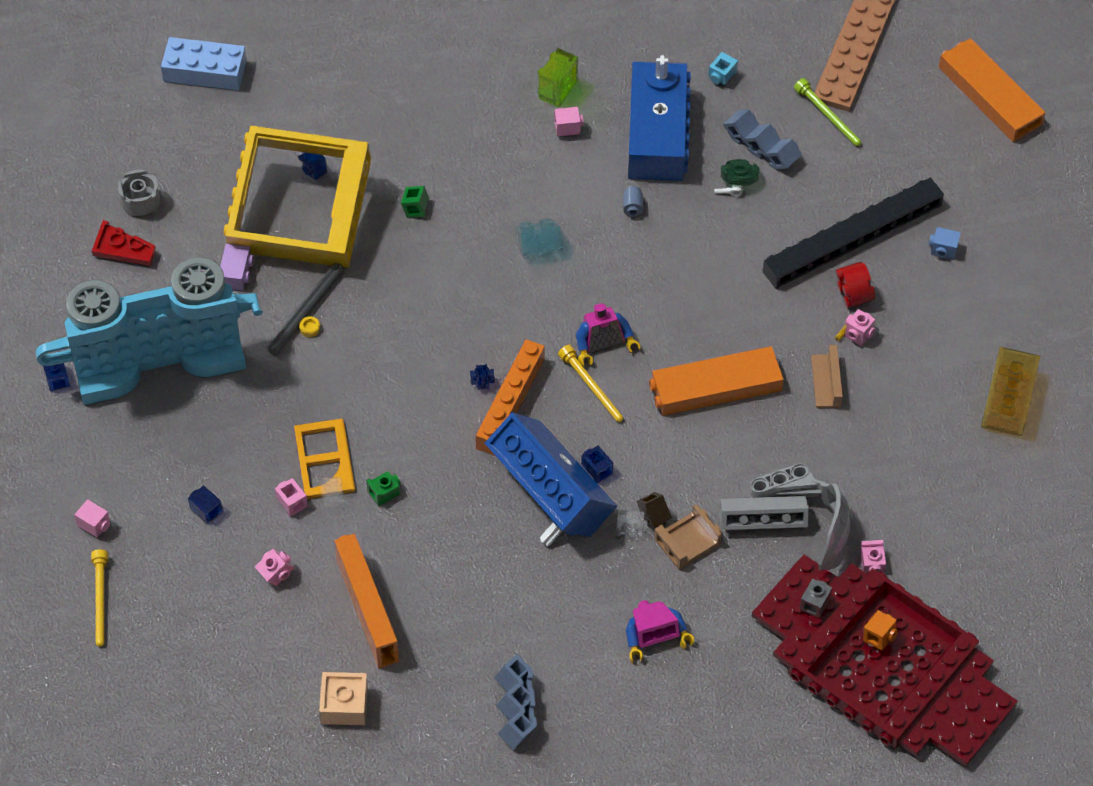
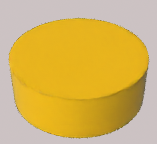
[299,316,320,337]

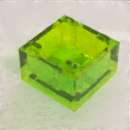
[538,48,578,108]

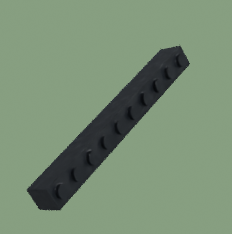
[763,177,944,289]

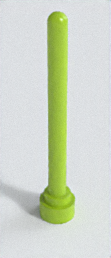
[794,78,861,146]

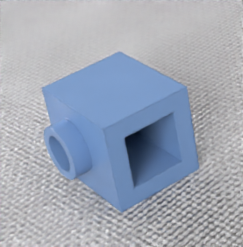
[929,227,961,260]

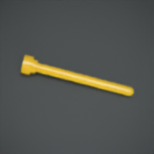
[558,344,623,422]
[91,549,109,647]

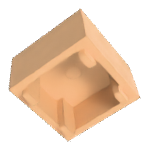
[319,672,368,725]

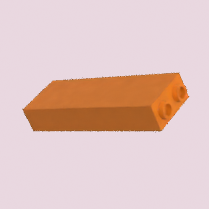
[938,38,1046,142]
[649,346,783,416]
[334,533,399,669]

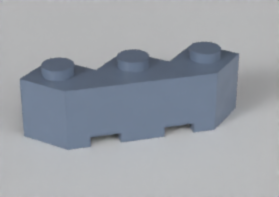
[723,109,802,170]
[494,654,537,750]

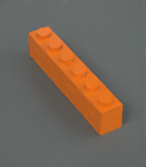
[476,339,545,456]

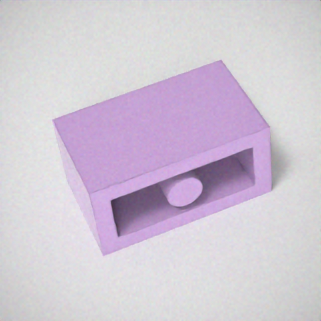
[220,244,254,291]

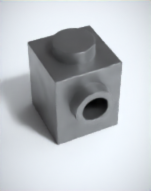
[800,579,832,618]

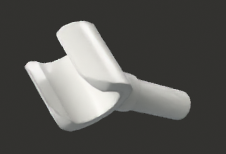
[714,182,743,198]

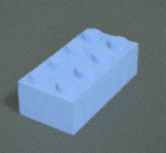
[161,37,247,91]

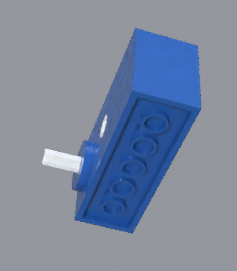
[628,55,691,181]
[485,412,618,546]

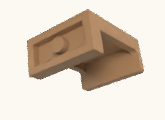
[654,504,722,570]

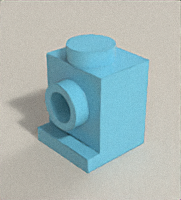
[709,52,738,85]

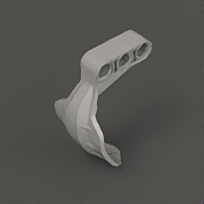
[750,463,850,571]

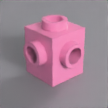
[845,309,876,346]
[255,549,294,586]

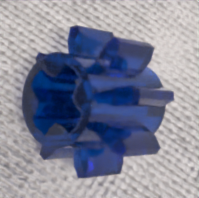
[470,364,495,390]

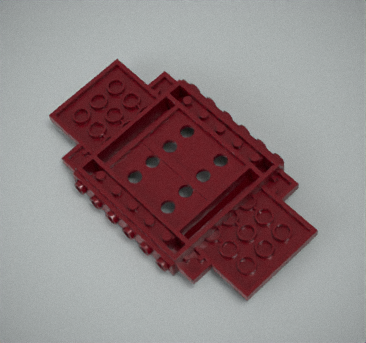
[751,554,1018,767]

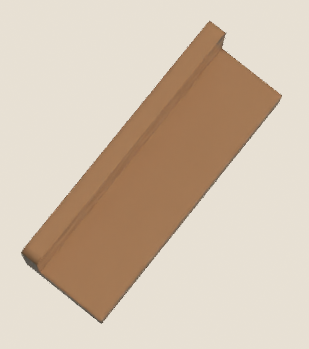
[811,345,843,409]

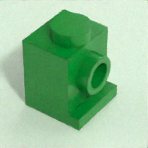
[401,186,429,218]
[366,471,401,507]

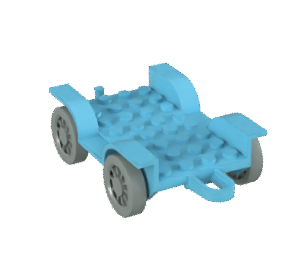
[35,257,263,405]

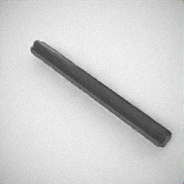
[268,263,343,354]

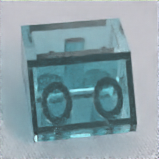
[515,218,563,256]

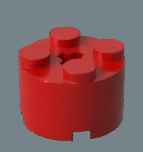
[835,262,875,308]

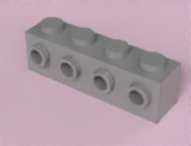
[720,496,808,530]

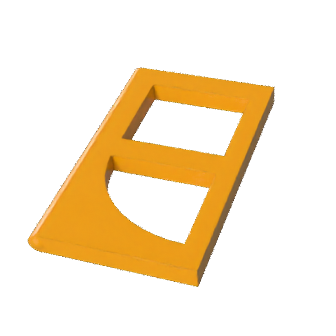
[294,419,356,499]

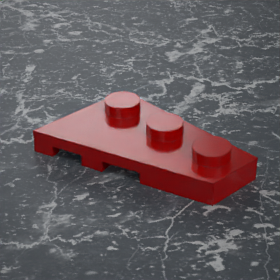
[91,220,156,266]

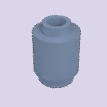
[623,186,643,217]

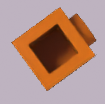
[863,610,898,650]

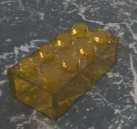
[981,347,1040,436]

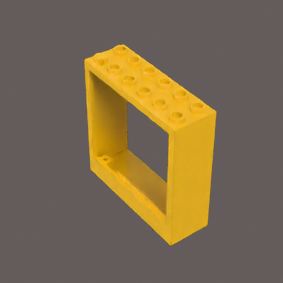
[224,125,372,268]

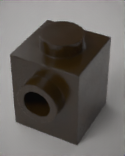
[636,492,672,528]

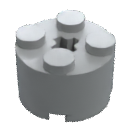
[118,169,160,217]

